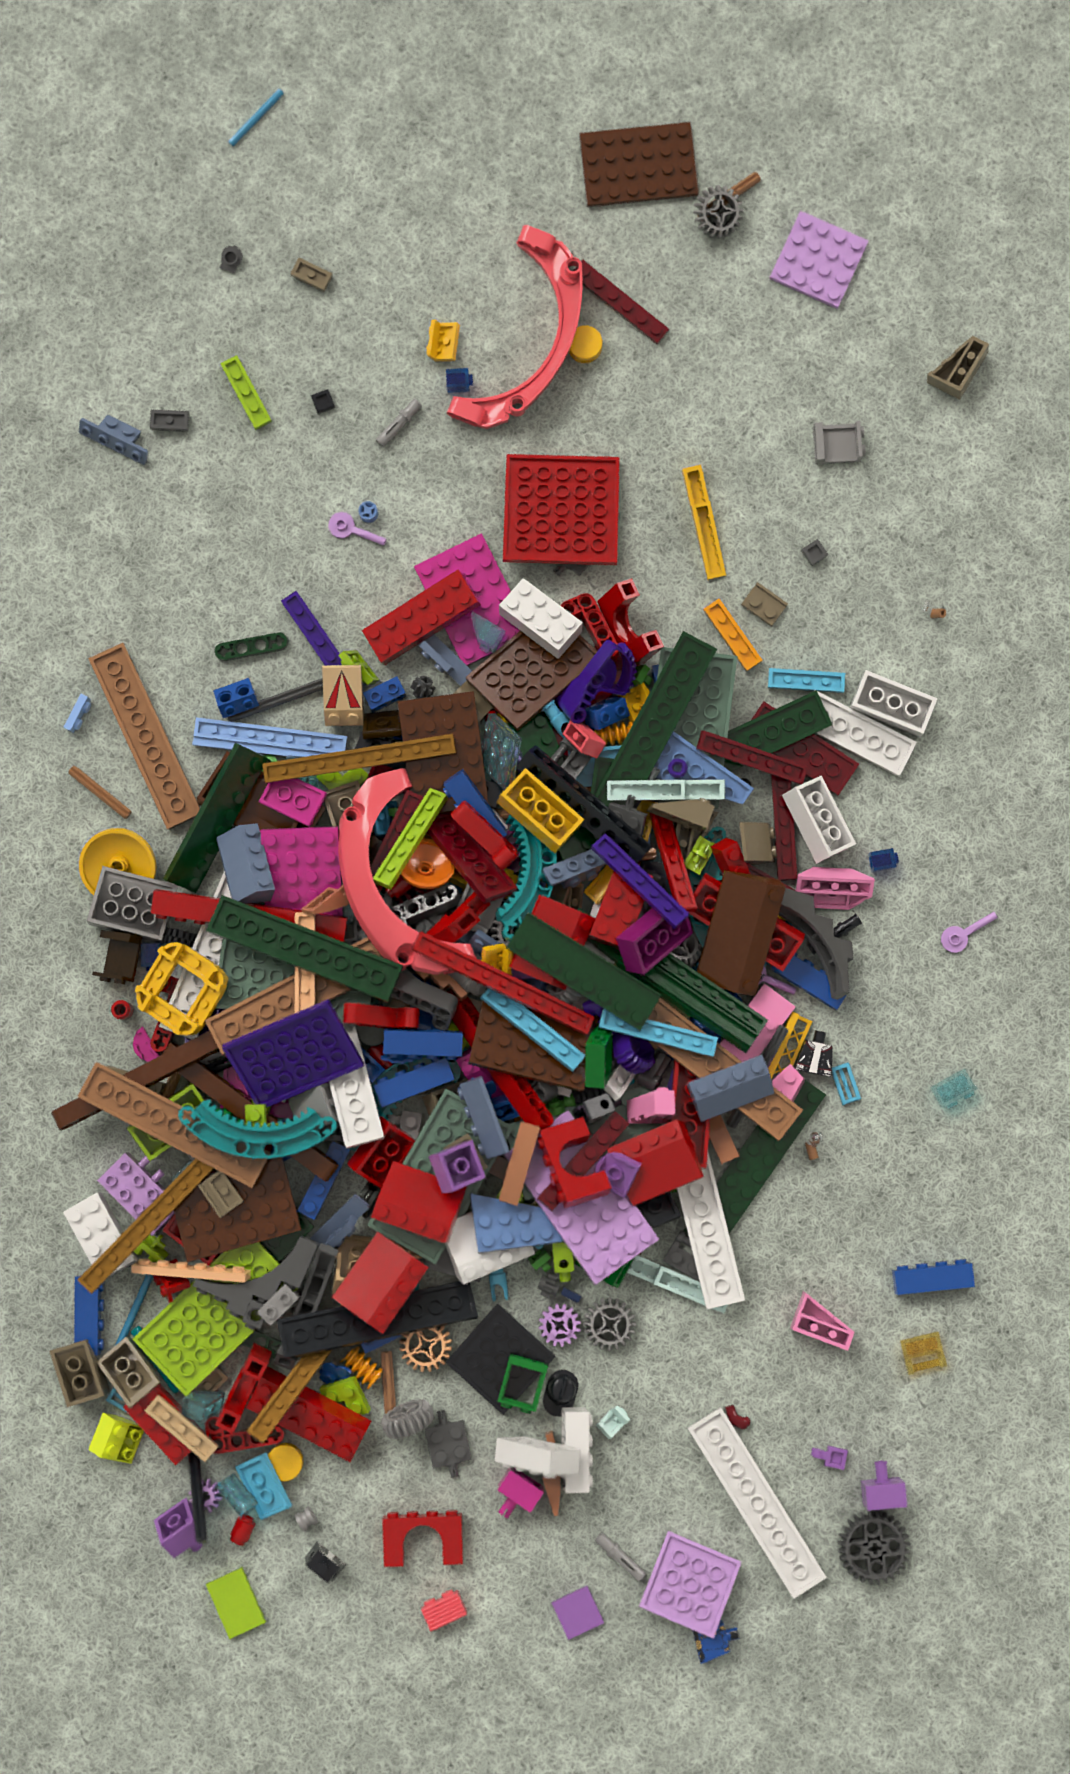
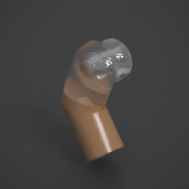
[920,600,946,618]
[805,1132,824,1160]

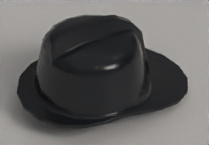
[543,1370,578,1417]

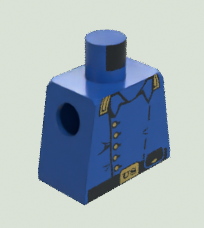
[693,1620,739,1664]

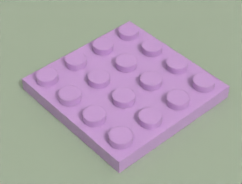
[769,211,868,309]
[639,1531,742,1638]

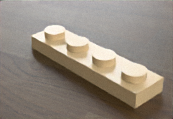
[145,1394,219,1462]

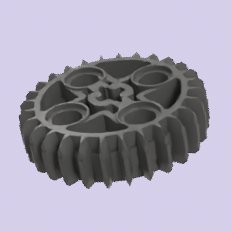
[837,1510,911,1585]

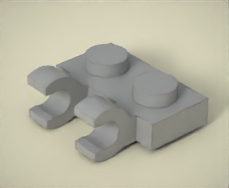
[388,1111,422,1140]

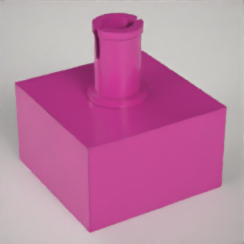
[498,1467,544,1519]

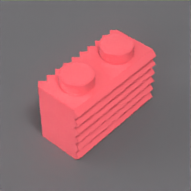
[563,720,606,759]
[421,1589,467,1632]

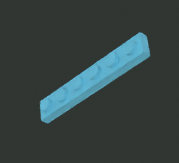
[481,988,585,1072]
[599,1009,718,1057]

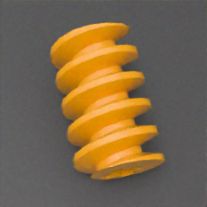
[594,721,633,747]
[340,1346,383,1389]

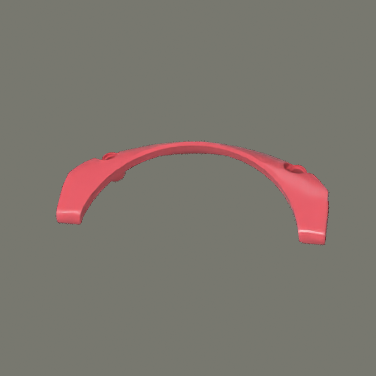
[447,225,583,429]
[338,768,476,975]

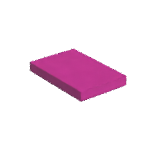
[259,778,327,828]

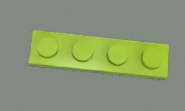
[220,355,272,430]

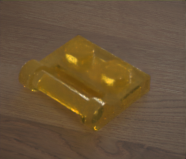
[900,1331,947,1375]

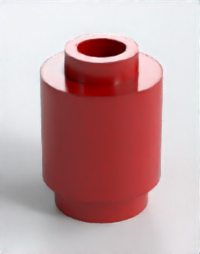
[385,875,412,899]
[111,1000,134,1020]
[368,1044,394,1070]
[230,1514,256,1546]

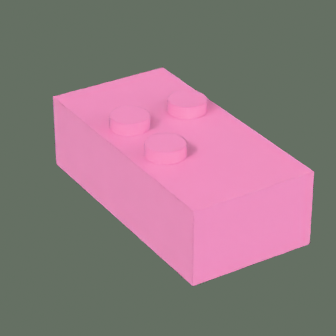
[719,983,796,1062]

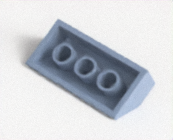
[216,823,275,904]
[687,1055,774,1122]
[457,1075,509,1159]

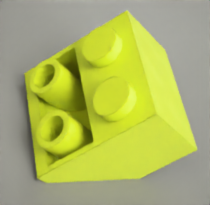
[88,1412,144,1464]

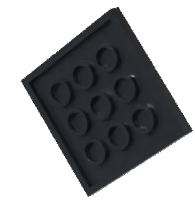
[445,1303,556,1415]

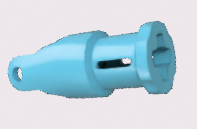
[541,700,570,739]
[488,1268,508,1302]

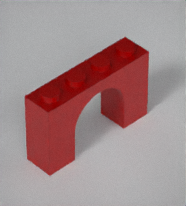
[597,578,664,666]
[536,1117,611,1209]
[215,1343,272,1434]
[382,1510,463,1567]

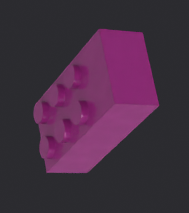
[616,908,693,975]

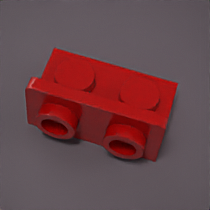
[153,1258,190,1303]

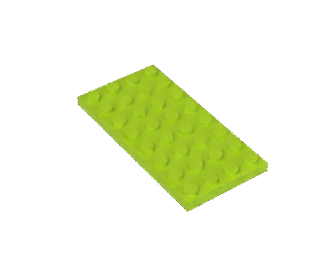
[132,1242,299,1397]

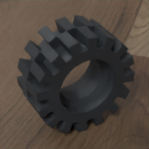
[162,927,197,948]
[572,1086,607,1105]

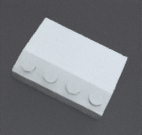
[445,1211,535,1285]

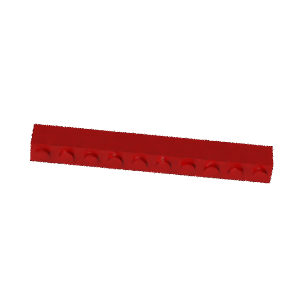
[151,889,348,942]

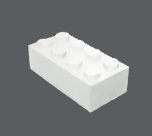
[499,578,583,659]
[850,670,937,737]
[782,776,856,864]
[63,1192,139,1279]
[562,1407,593,1493]
[495,1436,580,1478]

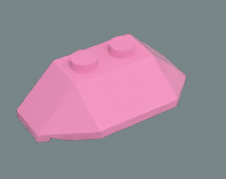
[796,867,875,910]

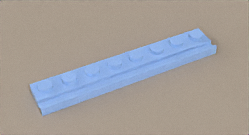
[192,717,348,758]

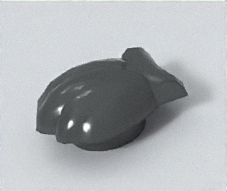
[220,245,243,274]

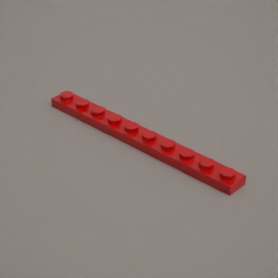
[411,931,595,1035]

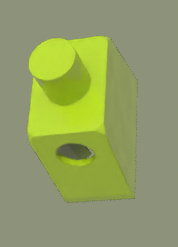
[552,1242,574,1282]

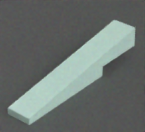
[607,780,725,800]
[627,1255,728,1313]

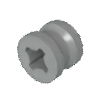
[295,1506,318,1532]

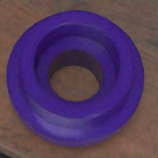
[668,759,687,778]

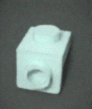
[596,1406,630,1439]

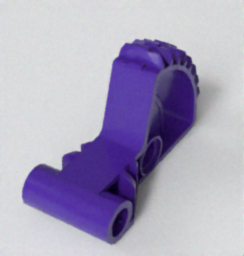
[555,640,637,724]
[582,1000,655,1074]

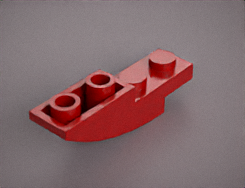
[426,892,491,943]

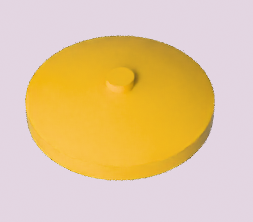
[79,828,157,895]

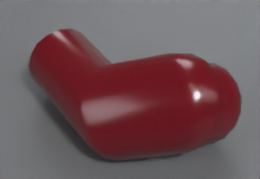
[725,1404,751,1429]

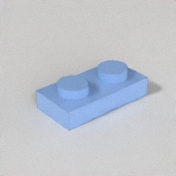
[64,694,91,733]

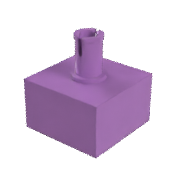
[429,1140,486,1193]
[860,1460,907,1510]
[154,1498,203,1558]

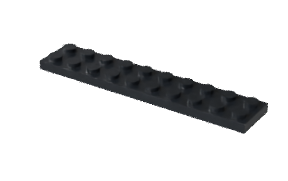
[277,1281,478,1360]

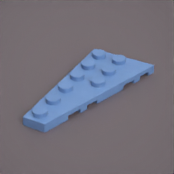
[654,731,754,805]
[470,1193,564,1253]

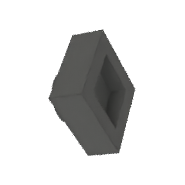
[801,539,828,566]

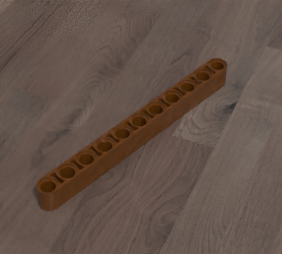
[51,1031,220,1131]
[162,1042,339,1182]

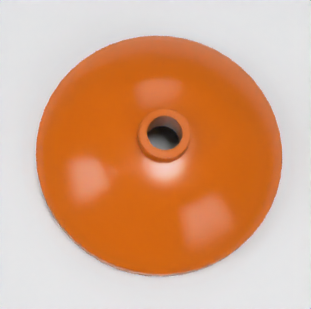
[400,839,455,889]

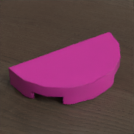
[133,1026,160,1062]

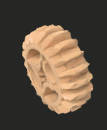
[399,1326,452,1372]

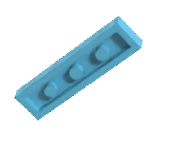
[768,668,845,693]

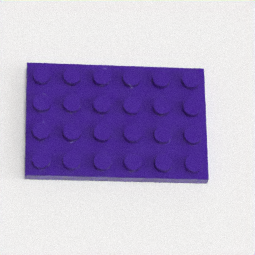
[222,999,364,1107]

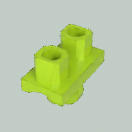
[684,836,715,876]
[133,1234,169,1262]

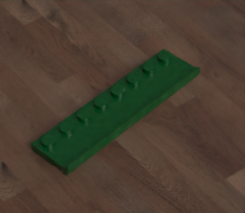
[508,712,596,861]
[163,742,268,893]
[506,912,662,1031]
[616,953,768,1053]

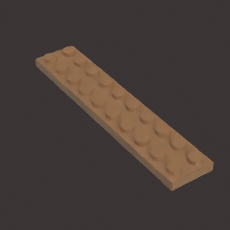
[88,643,200,830]
[205,937,383,1056]
[648,998,803,1141]
[77,1062,271,1188]

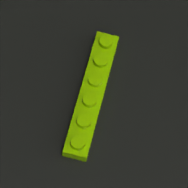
[373,788,448,890]

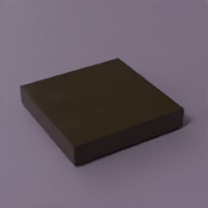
[362,710,402,739]

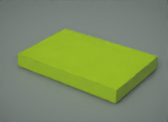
[206,1567,266,1640]

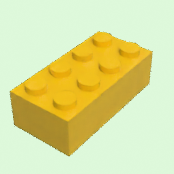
[497,768,584,853]

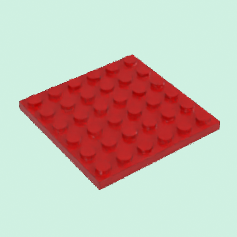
[503,454,620,565]

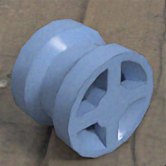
[358,501,378,523]

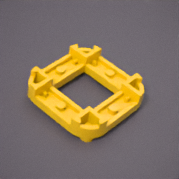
[135,942,228,1036]

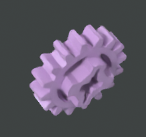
[539,1303,581,1347]

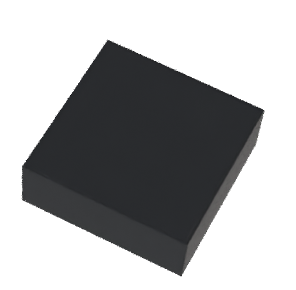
[311,389,335,414]

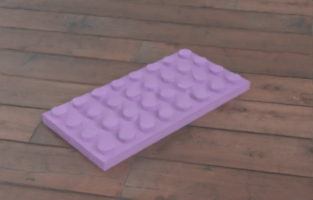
[504,1110,659,1285]

